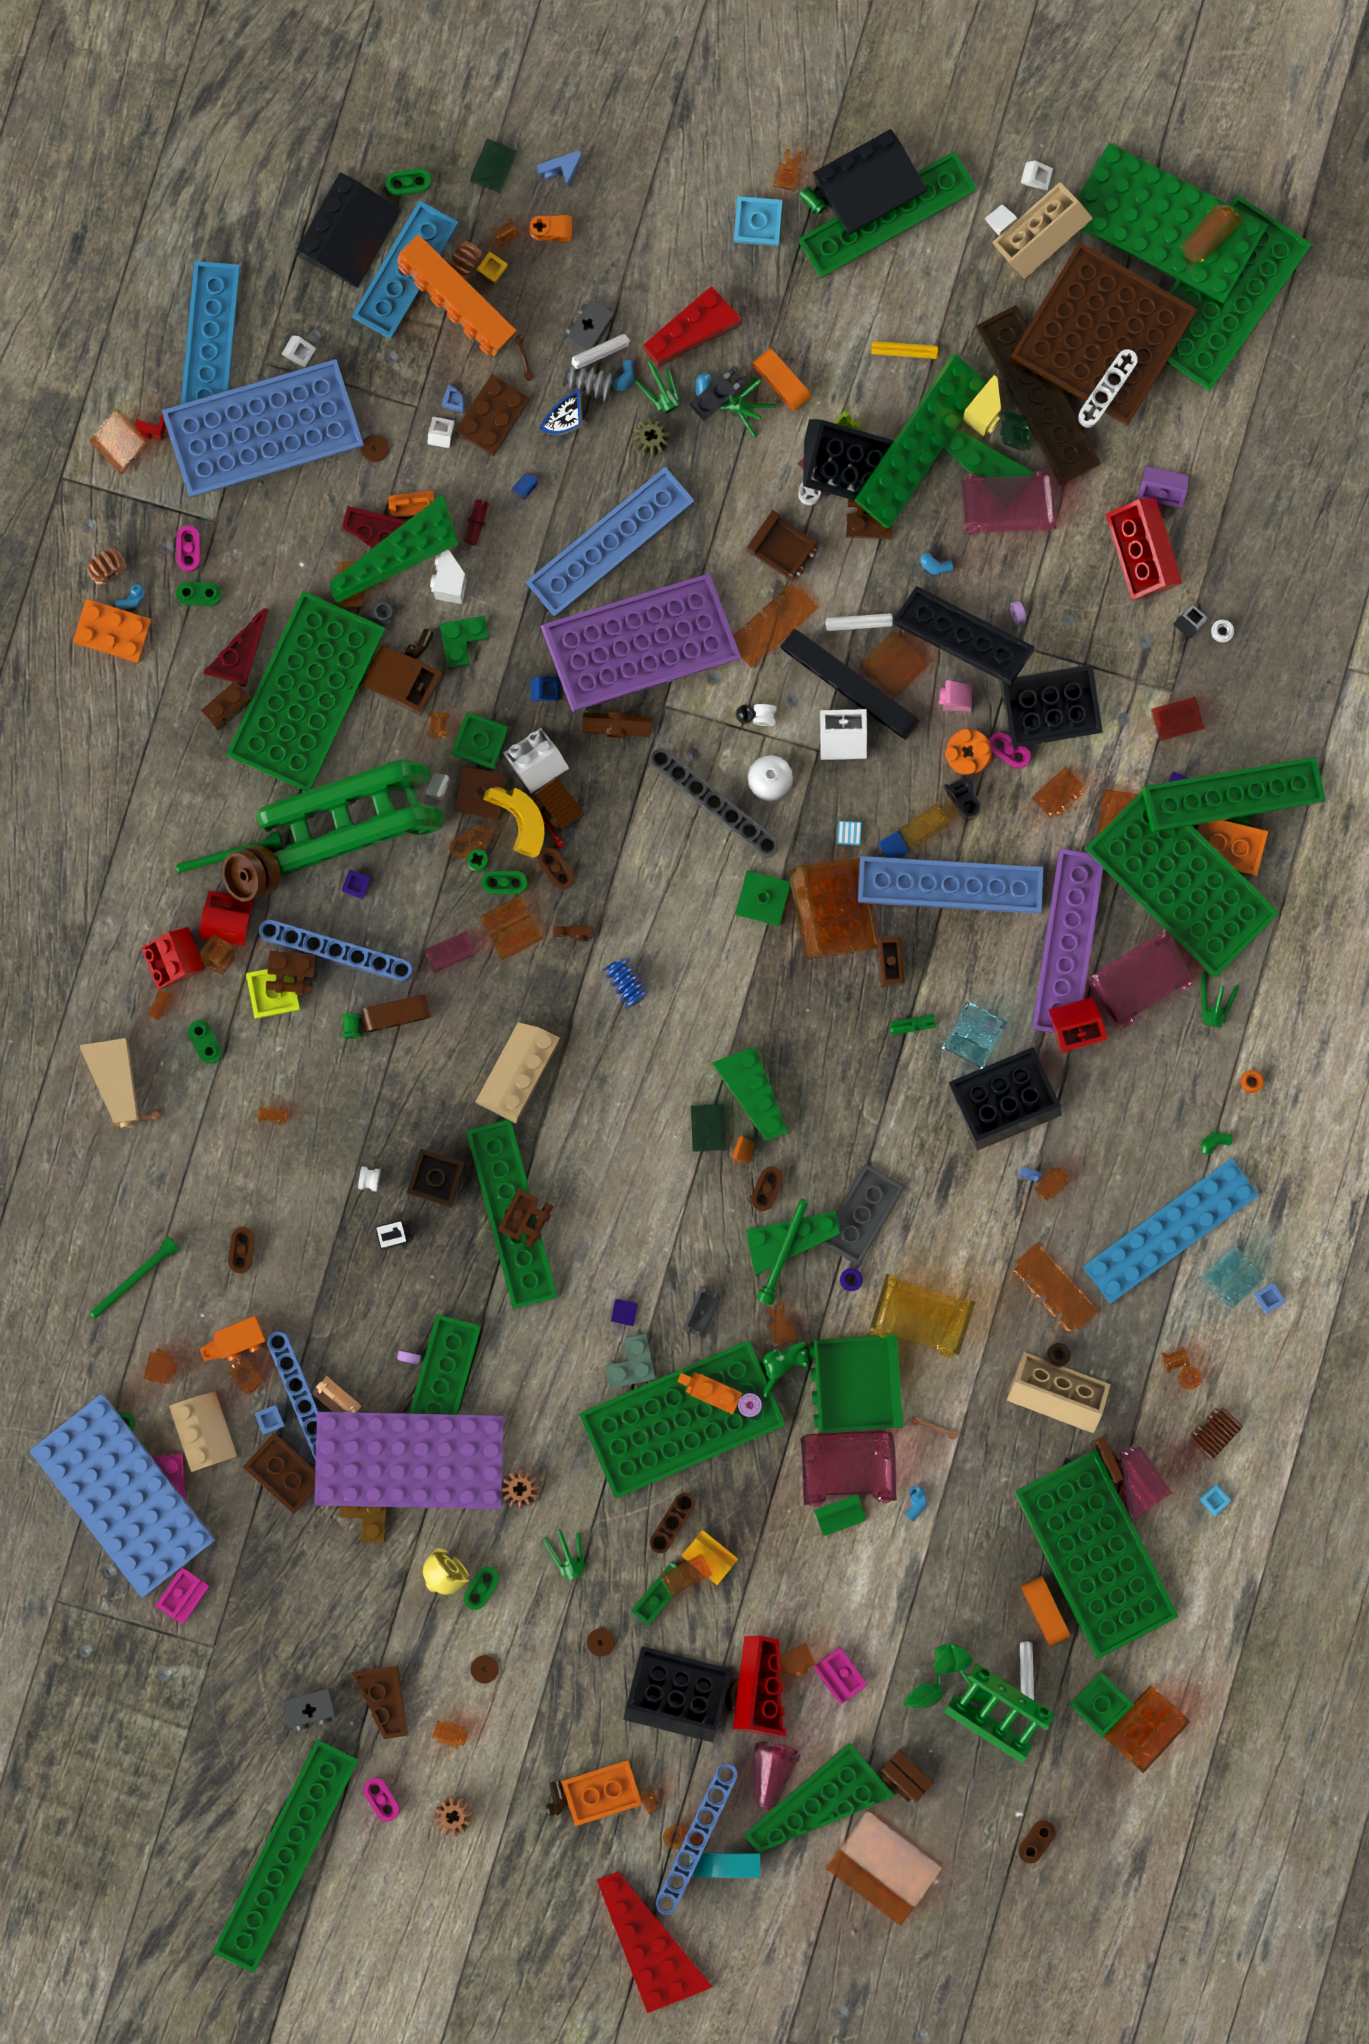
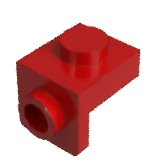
[134,414,168,441]

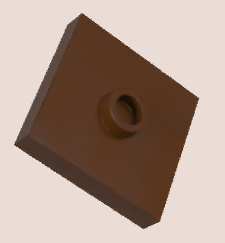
[454,766,508,820]
[1093,1436,1123,1483]

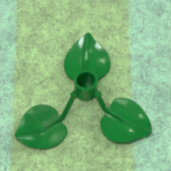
[903,1642,1008,1708]

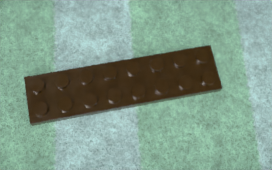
[976,305,1101,486]

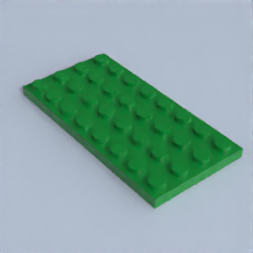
[1077,143,1268,304]
[1166,194,1312,392]
[226,591,386,792]
[1084,783,1279,978]
[579,1340,786,1499]
[1013,1450,1179,1659]

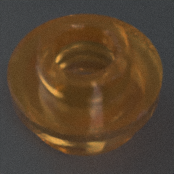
[1178,1367,1202,1390]

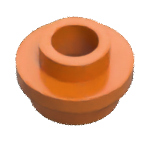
[1240,1070,1264,1093]

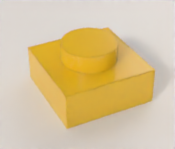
[476,251,508,284]

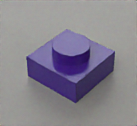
[342,870,371,900]

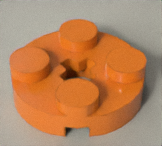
[945,729,992,775]

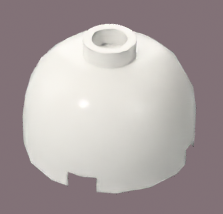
[748,755,793,801]

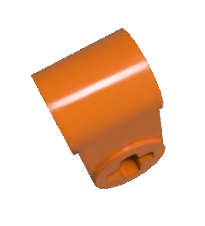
[529,215,572,242]

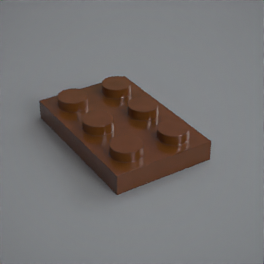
[455,374,530,456]
[243,1433,315,1514]

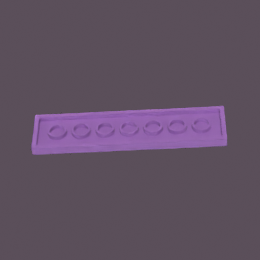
[1032,849,1103,1033]

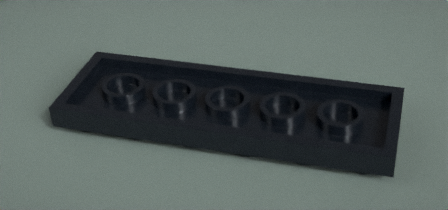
[893,586,1035,685]

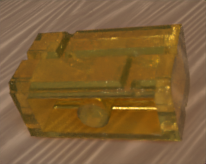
[899,804,950,850]

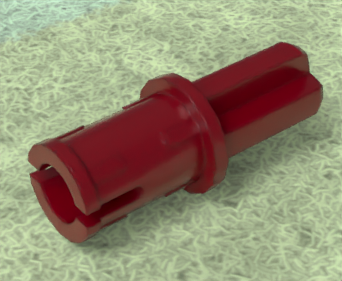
[464,499,489,545]

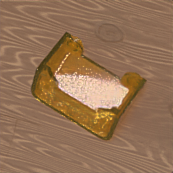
[869,1274,975,1359]

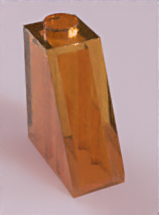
[1181,205,1244,262]

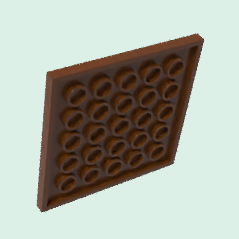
[1010,241,1197,426]

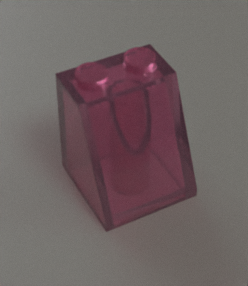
[1117,1445,1172,1519]

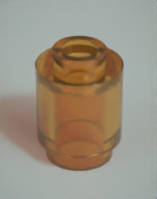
[1034,1167,1068,1201]
[432,1720,468,1749]

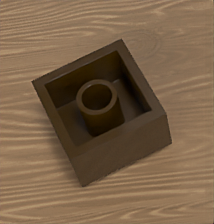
[407,1149,466,1208]

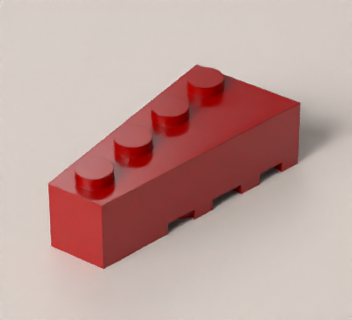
[643,286,742,368]
[733,1635,787,1736]

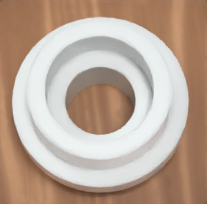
[1211,620,1234,643]

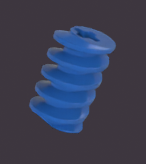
[603,958,648,1009]

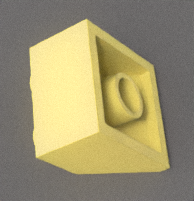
[963,375,1001,437]

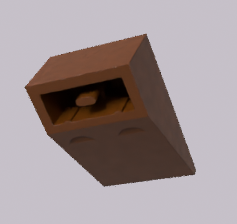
[361,645,443,716]

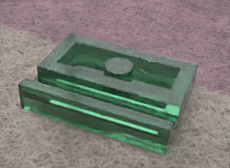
[470,139,517,194]
[1000,410,1030,451]
[691,1104,726,1152]

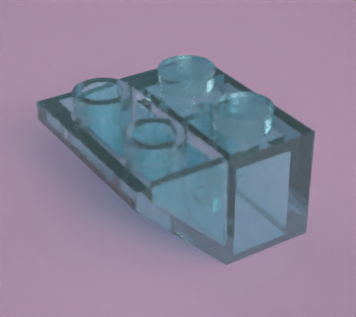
[942,1001,1008,1068]
[1198,1244,1264,1311]

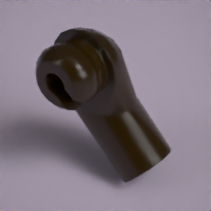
[405,629,434,659]
[725,1678,739,1714]
[546,1781,564,1816]

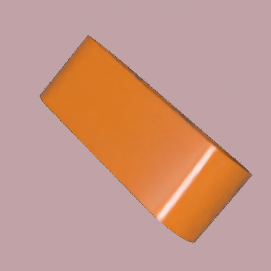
[752,348,812,412]
[1021,1576,1071,1647]

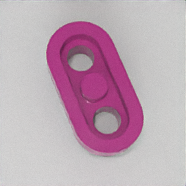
[177,526,200,572]
[989,732,1031,769]
[363,1777,399,1822]

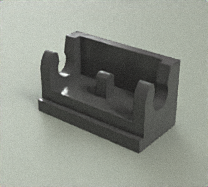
[682,1286,722,1339]

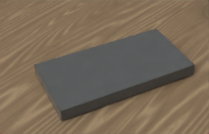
[821,1163,905,1266]

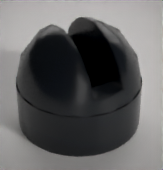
[736,705,754,724]

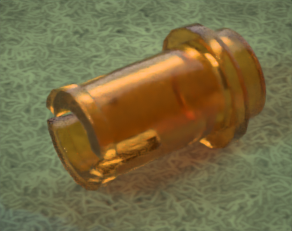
[147,990,172,1021]
[258,1107,288,1125]

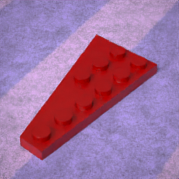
[597,1871,713,2013]

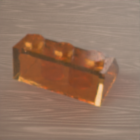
[1104,1685,1190,1773]

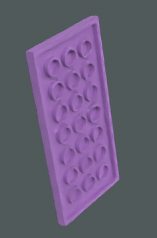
[541,573,741,712]
[314,1412,504,1509]

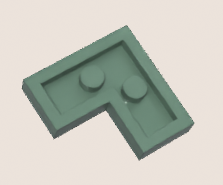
[606,1334,655,1389]

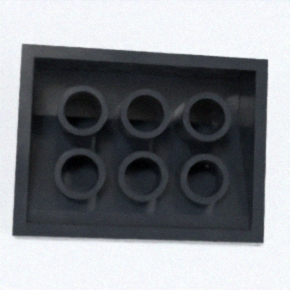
[813,129,927,235]
[296,172,401,288]
[803,419,894,501]
[999,664,1103,748]
[949,1047,1062,1151]
[623,1646,732,1743]

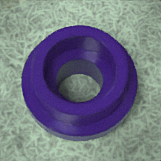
[840,1268,863,1291]

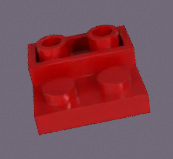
[199,890,254,947]

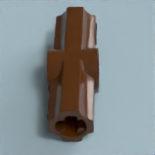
[582,712,652,738]

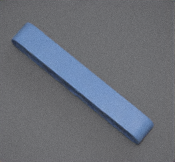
[259,920,413,982]
[267,1332,319,1461]
[656,1763,737,1915]

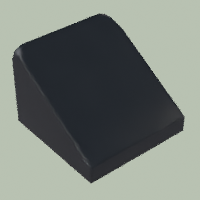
[1174,603,1208,638]

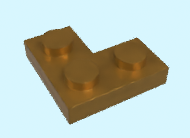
[339,1506,387,1544]

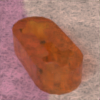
[449,826,490,859]

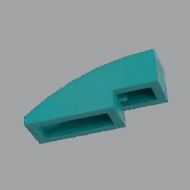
[689,1852,760,1878]

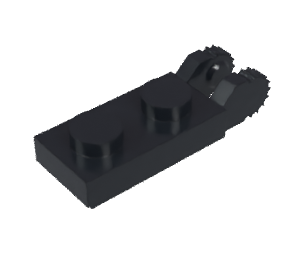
[689,365,747,421]

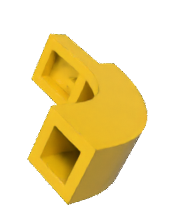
[483,787,544,858]

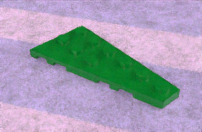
[329,494,459,603]
[743,1742,895,1853]

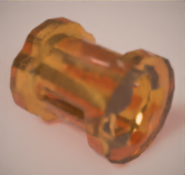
[491,218,521,247]
[427,712,449,738]
[1161,1347,1190,1373]

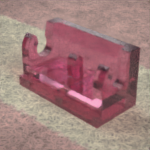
[424,931,476,973]

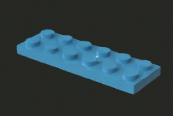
[352,200,459,340]

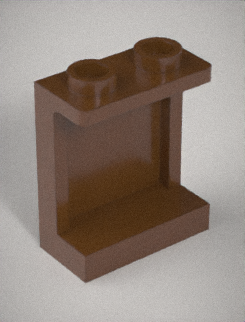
[747,510,819,581]

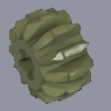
[632,418,670,457]

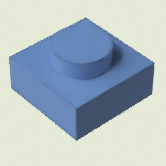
[1253,1282,1286,1314]
[255,1405,285,1435]

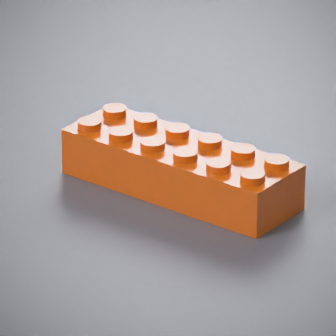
[397,234,517,357]

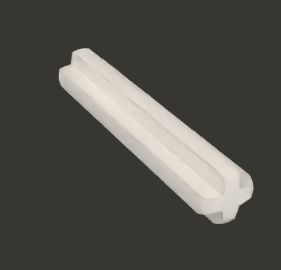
[571,334,630,369]
[825,613,893,631]
[1020,1641,1034,1700]

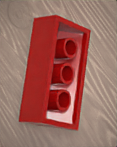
[1105,497,1182,600]

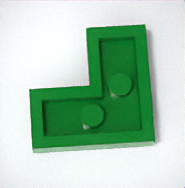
[440,616,489,669]

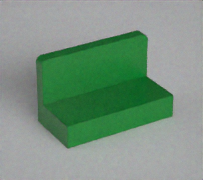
[814,1494,866,1536]

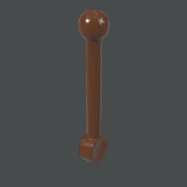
[515,334,533,381]

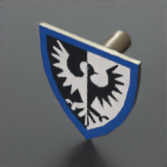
[539,389,588,435]

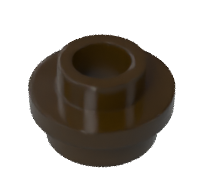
[1047,1343,1071,1366]

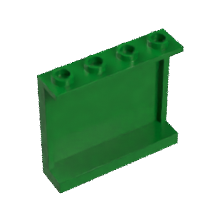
[809,1334,903,1433]

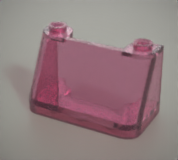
[961,471,1057,535]
[1087,929,1195,1028]
[800,1430,897,1507]

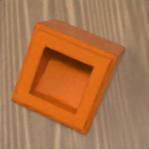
[732,1136,755,1164]

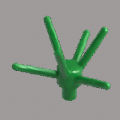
[721,377,776,437]

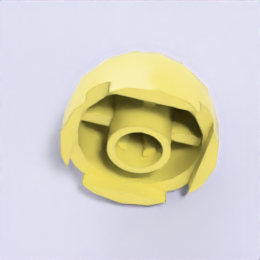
[423,1548,469,1595]

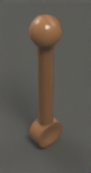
[113,1111,160,1129]
[911,1416,957,1439]

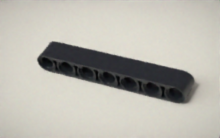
[780,629,920,740]

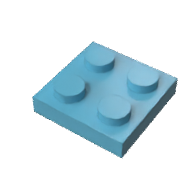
[734,196,783,246]

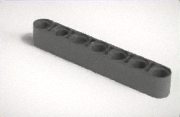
[651,748,778,858]

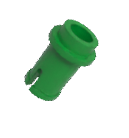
[799,186,828,215]

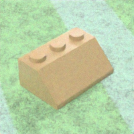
[169,1391,238,1472]

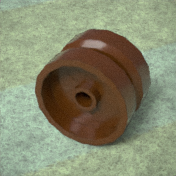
[222,845,281,902]

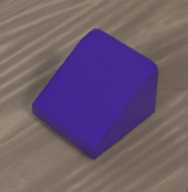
[611,1299,638,1326]

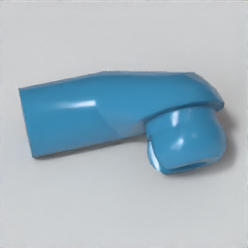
[612,360,635,391]
[695,373,712,396]
[920,552,954,575]
[115,584,145,611]
[905,1486,927,1522]

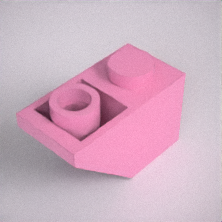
[939,680,972,712]

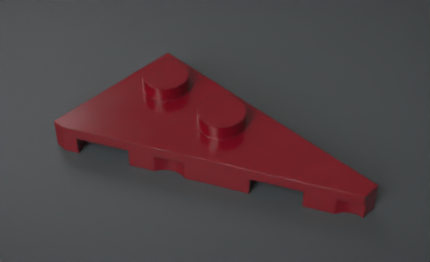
[203,608,269,686]

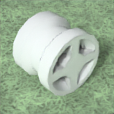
[798,483,821,506]
[753,704,776,726]
[358,1166,380,1192]

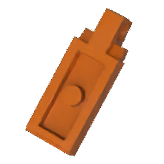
[677,1373,742,1414]

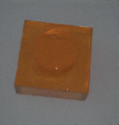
[639,1788,659,1815]

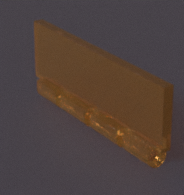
[733,584,819,668]
[1013,1243,1098,1333]

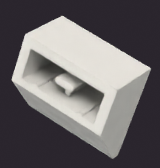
[430,549,467,604]
[820,709,867,760]
[503,728,569,793]

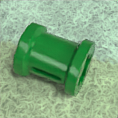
[467,849,489,872]
[341,1014,362,1039]

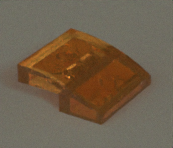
[90,409,149,474]
[861,631,928,697]
[480,896,543,960]

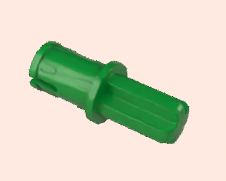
[889,1014,936,1035]

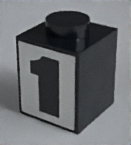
[375,1220,411,1250]

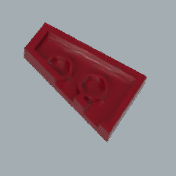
[342,506,407,548]

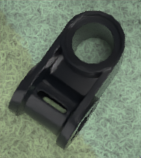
[944,775,980,821]

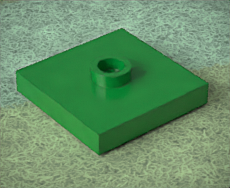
[451,711,510,770]
[735,871,791,927]
[1068,1671,1135,1738]

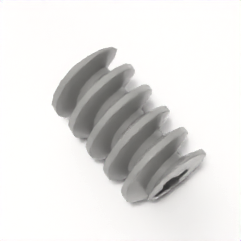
[562,365,613,402]

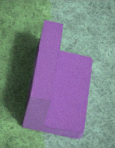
[1138,466,1189,508]

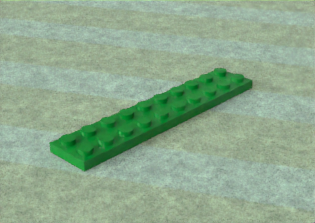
[212,1739,359,1973]

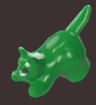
[761,1342,809,1398]

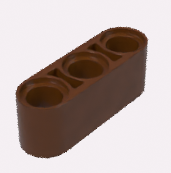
[361,995,431,1032]
[650,1493,695,1553]

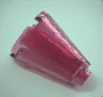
[754,1741,801,1810]

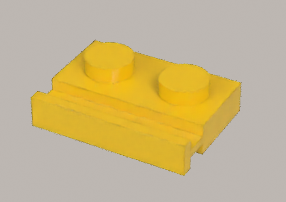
[682,1530,738,1585]

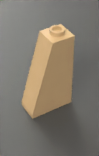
[80,1038,140,1129]

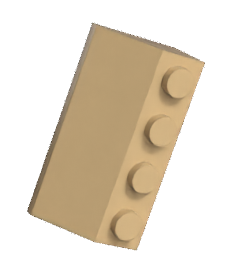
[992,182,1093,279]
[475,1022,560,1123]
[1007,1352,1111,1433]

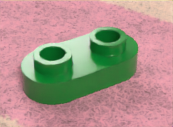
[386,169,431,196]
[176,582,222,607]
[481,871,527,895]
[188,1020,222,1064]
[464,1566,499,1610]

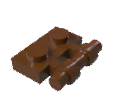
[846,499,892,540]
[266,951,316,995]
[498,1189,554,1248]

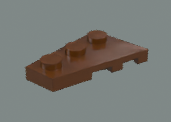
[352,1666,408,1739]

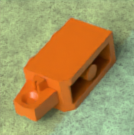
[200,1316,267,1362]

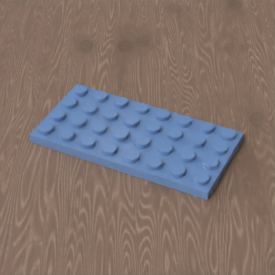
[162,359,364,498]
[29,1393,216,1598]

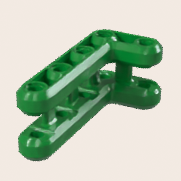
[256,759,444,875]

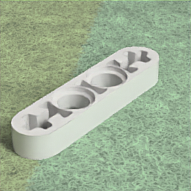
[1078,350,1137,427]

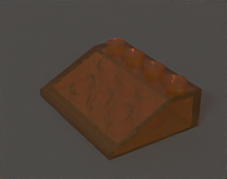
[788,858,877,960]
[825,1810,942,1926]

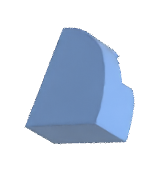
[442,384,465,414]
[1018,1167,1042,1182]

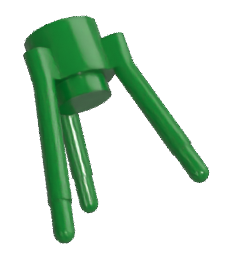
[634,360,680,414]
[1201,972,1239,1028]
[542,1529,585,1580]

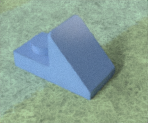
[537,151,581,188]

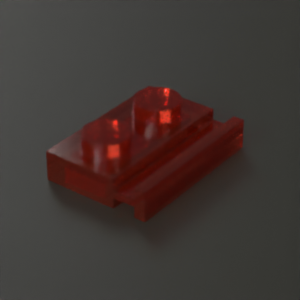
[1151,697,1205,742]

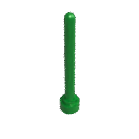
[175,831,284,873]
[756,1199,808,1305]
[90,1236,181,1318]

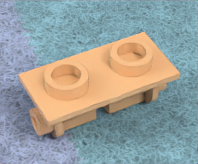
[312,1376,362,1413]

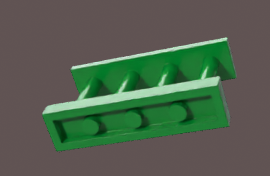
[944,1663,1055,1763]

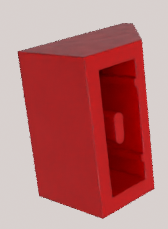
[141,927,205,990]
[1048,997,1107,1054]

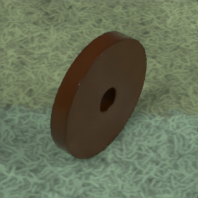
[361,435,388,462]
[587,1628,615,1657]
[470,1655,499,1683]

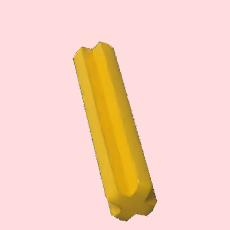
[871,341,938,359]

